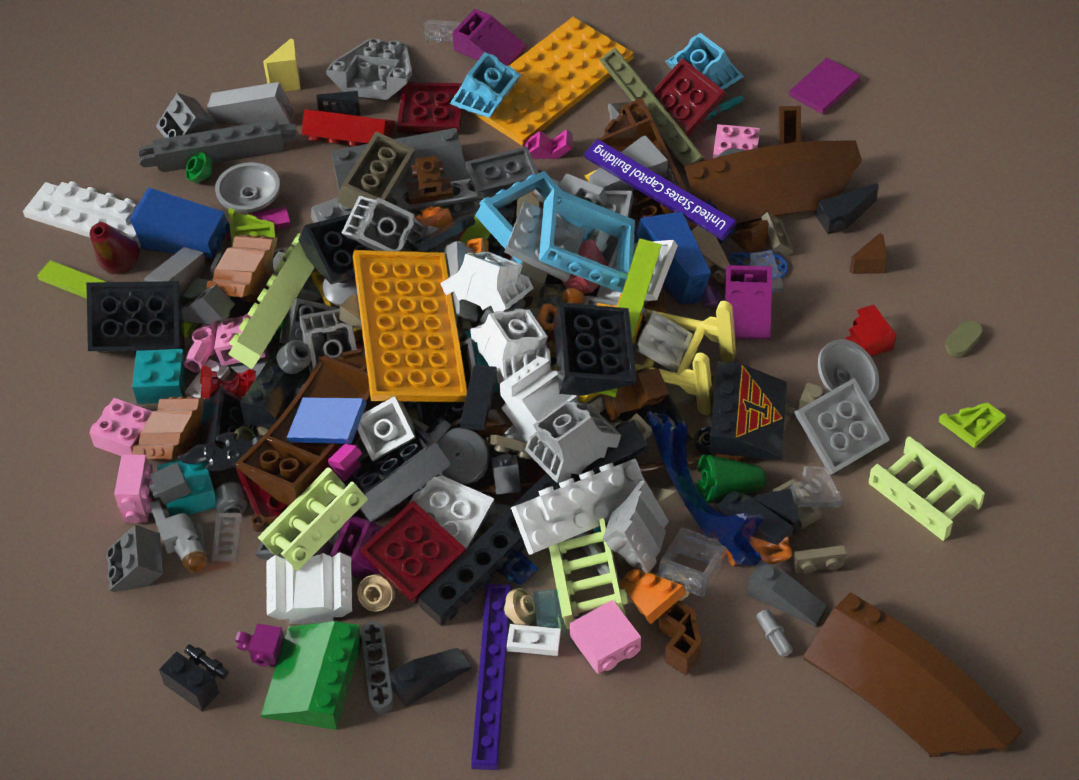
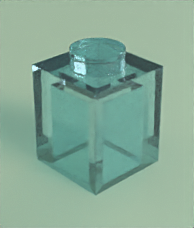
[533,589,562,629]

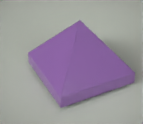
[703,284,723,309]

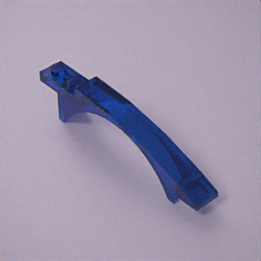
[648,411,764,566]

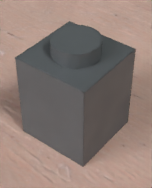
[149,463,191,505]

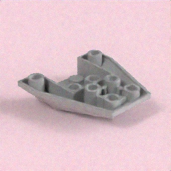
[326,38,412,100]

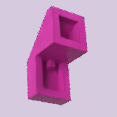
[525,129,573,159]
[328,444,362,481]

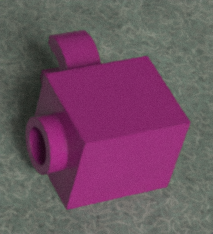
[235,623,284,667]

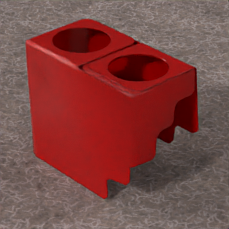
[845,305,896,357]

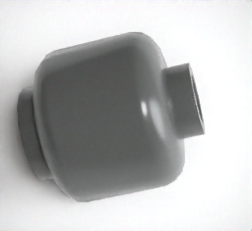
[277,340,311,374]
[215,481,248,518]

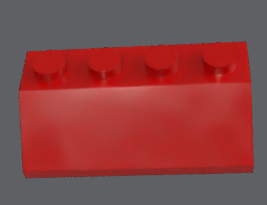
[301,109,395,146]

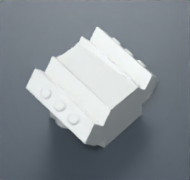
[441,252,534,312]
[470,309,551,383]
[500,357,577,442]
[267,552,352,625]

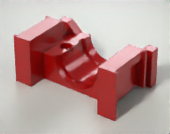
[200,366,256,399]

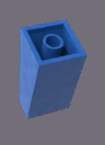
[130,188,230,258]
[634,212,711,305]

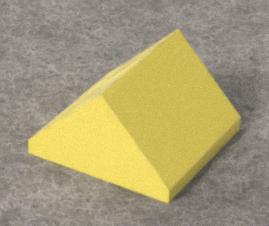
[263,39,301,92]

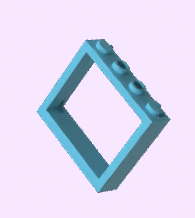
[475,171,595,264]
[539,188,635,293]

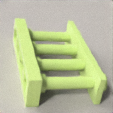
[869,436,985,541]
[258,468,368,571]
[549,518,628,629]

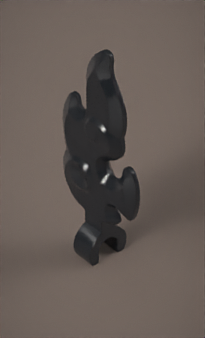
[178,432,264,471]

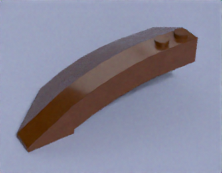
[597,98,697,235]
[685,140,862,226]
[235,349,381,506]
[803,592,1022,757]

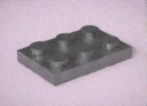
[465,146,539,198]

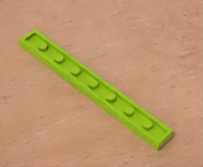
[598,238,662,397]
[37,260,199,338]

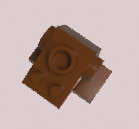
[407,156,453,205]

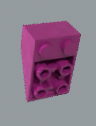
[452,9,527,66]
[725,265,772,339]
[330,516,395,587]

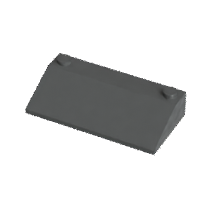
[331,128,468,194]

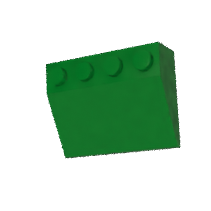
[261,621,362,730]

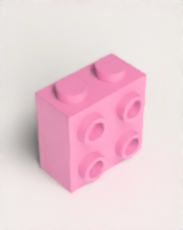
[713,124,760,158]
[214,314,267,366]
[89,398,152,456]
[114,455,154,523]
[570,600,641,674]

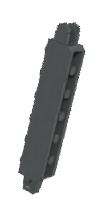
[138,119,298,172]

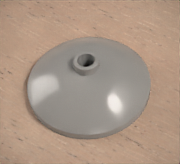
[215,162,280,213]
[818,339,879,401]

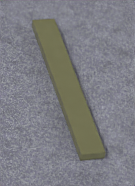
[599,47,705,168]

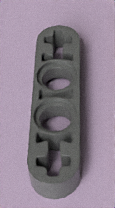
[361,621,394,714]

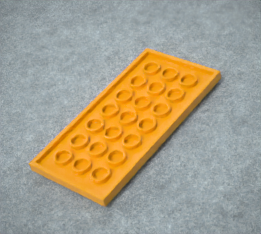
[470,17,633,146]
[353,250,467,402]

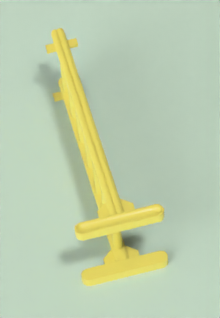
[465,287,736,415]

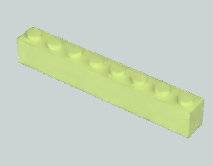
[228,233,315,369]

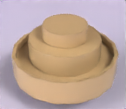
[357,574,395,612]
[504,588,535,625]

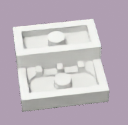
[636,311,693,372]

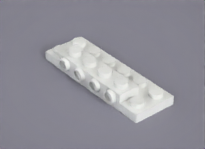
[23,181,141,248]
[511,458,644,554]

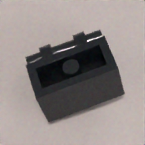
[159,644,229,711]

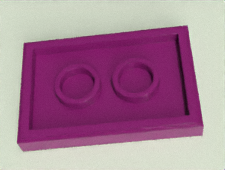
[789,58,860,114]

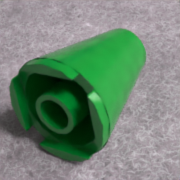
[697,455,767,503]

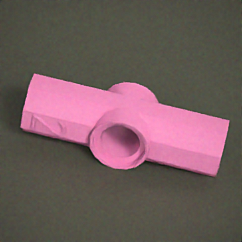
[183,320,219,373]

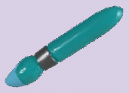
[705,96,744,120]

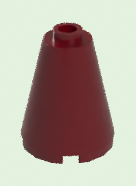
[89,222,140,274]

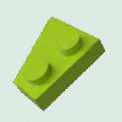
[228,208,275,246]
[939,402,1006,448]

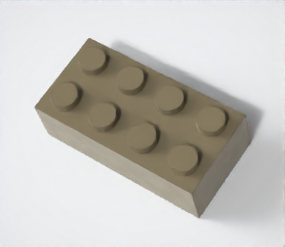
[337,132,415,209]

